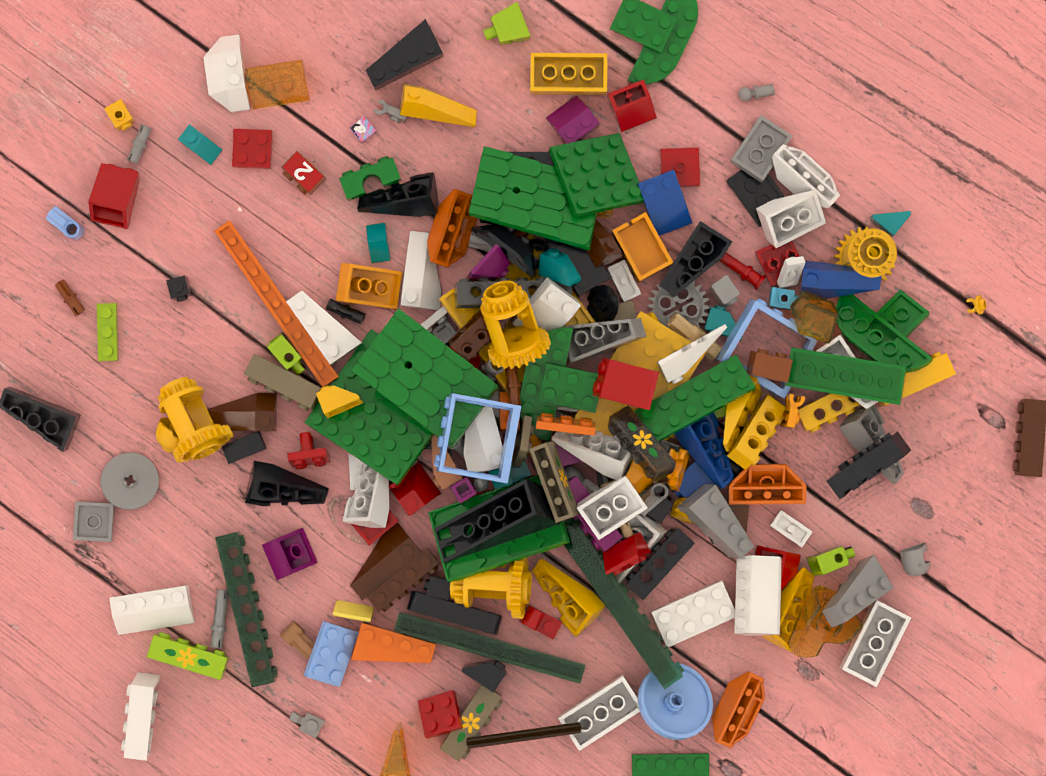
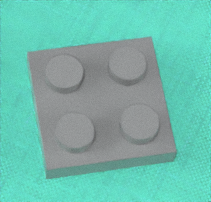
[73,501,115,542]

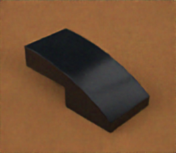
[222,431,267,464]

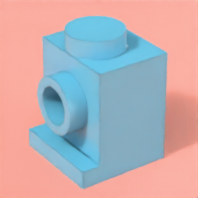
[768,287,798,310]

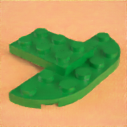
[609,0,698,85]
[836,289,933,373]
[520,327,599,442]

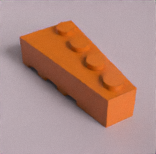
[351,622,437,663]

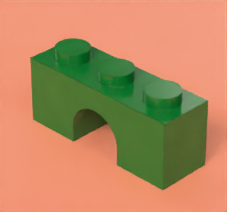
[339,156,402,201]

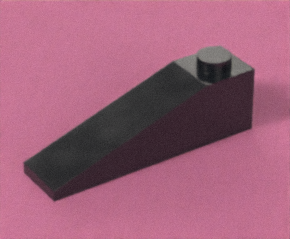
[659,221,733,296]

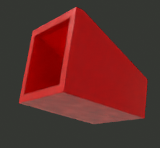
[88,163,139,229]
[593,358,659,410]

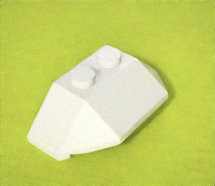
[203,34,250,113]
[772,144,840,208]

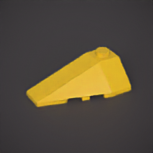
[400,83,477,127]
[762,567,815,652]

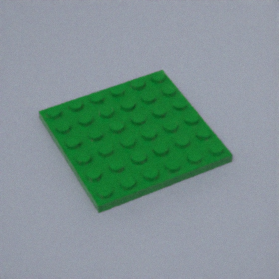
[304,329,434,486]

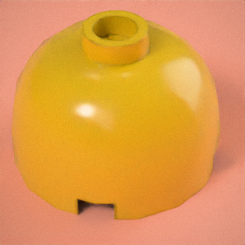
[155,417,180,453]

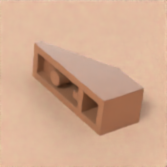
[431,435,463,490]

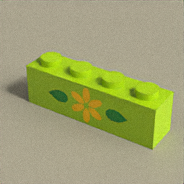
[147,632,229,680]

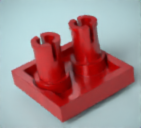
[755,241,803,287]
[287,432,330,470]

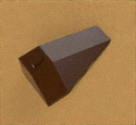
[586,220,625,267]
[207,393,277,431]
[350,523,422,600]

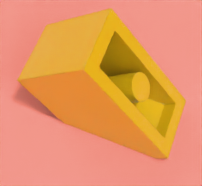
[316,385,363,418]

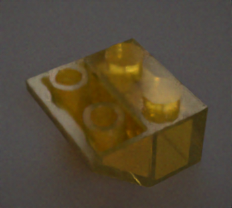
[790,291,838,344]

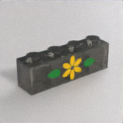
[608,405,676,483]

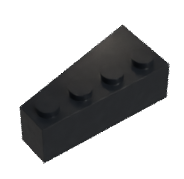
[366,19,443,91]
[543,237,612,298]
[0,387,81,452]
[827,431,911,499]

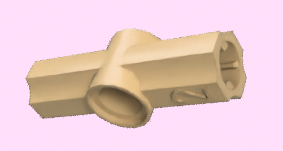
[667,312,722,361]

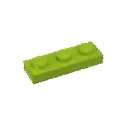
[97,303,118,361]

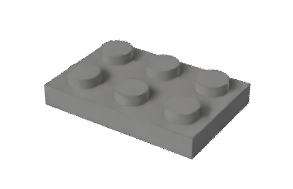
[730,115,792,183]

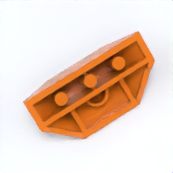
[427,189,477,268]
[728,464,806,505]
[712,671,765,748]

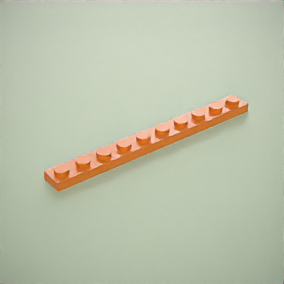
[214,220,339,387]

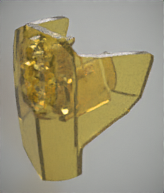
[788,585,863,658]

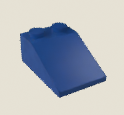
[637,169,692,236]

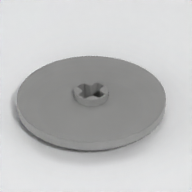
[101,453,159,510]

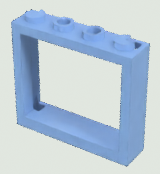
[716,298,818,399]
[434,393,521,483]

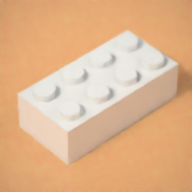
[650,580,735,648]
[839,600,911,687]
[558,675,640,751]

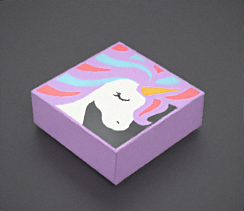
[350,116,377,143]

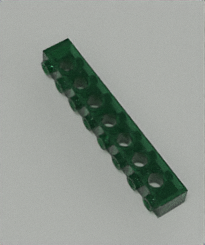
[215,531,278,688]

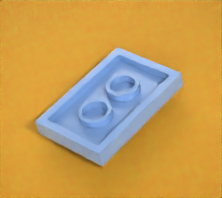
[303,621,359,687]

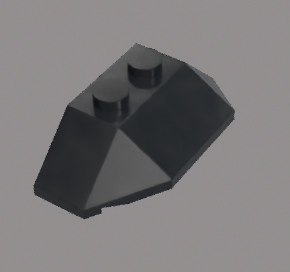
[471,224,537,278]

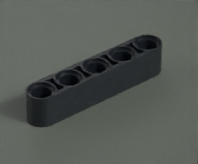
[407,590,502,635]

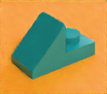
[488,461,531,489]

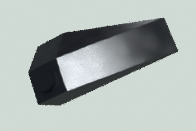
[357,172,439,217]
[245,461,329,506]

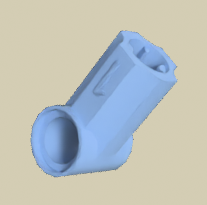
[46,206,84,240]

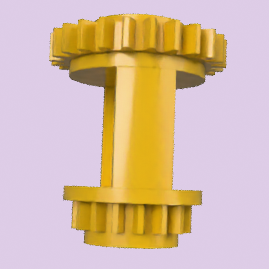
[833,226,897,285]
[481,281,551,369]
[157,377,233,463]
[450,558,532,619]

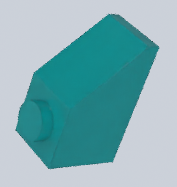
[178,124,222,165]
[539,248,581,287]
[703,305,743,341]

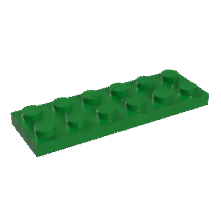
[785,347,907,405]
[634,355,756,445]

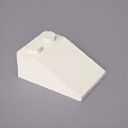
[756,190,826,248]
[511,277,581,332]
[577,476,648,540]

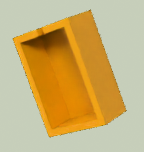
[611,212,673,283]

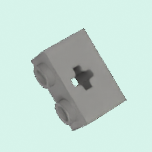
[708,275,740,308]

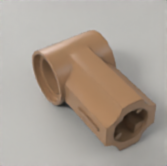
[280,621,315,659]

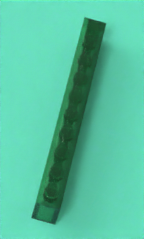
[564,518,684,690]
[394,611,586,684]

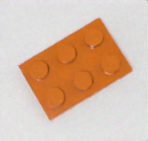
[536,413,596,436]

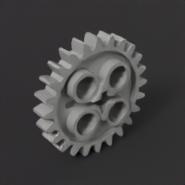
[647,280,710,331]

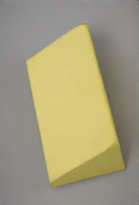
[333,600,374,622]

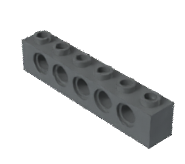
[454,277,572,309]

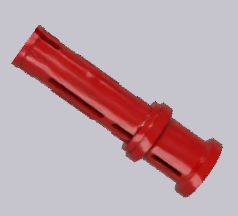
[719,252,766,290]

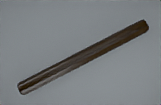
[466,722,581,749]

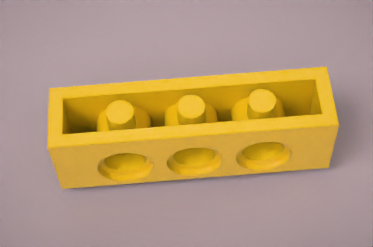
[798,393,863,433]
[727,395,786,470]

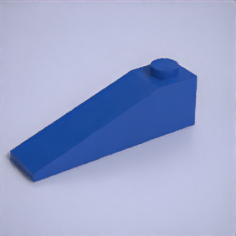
[801,260,882,300]
[675,412,734,489]

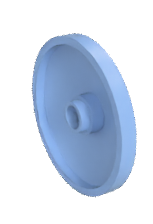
[638,663,713,740]

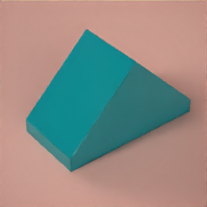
[870,211,911,237]
[366,223,391,263]

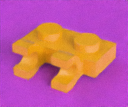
[780,394,805,428]
[663,449,690,492]

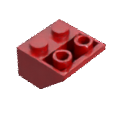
[607,79,657,132]
[602,532,651,575]

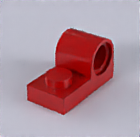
[519,604,562,639]

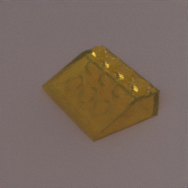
[379,722,411,776]

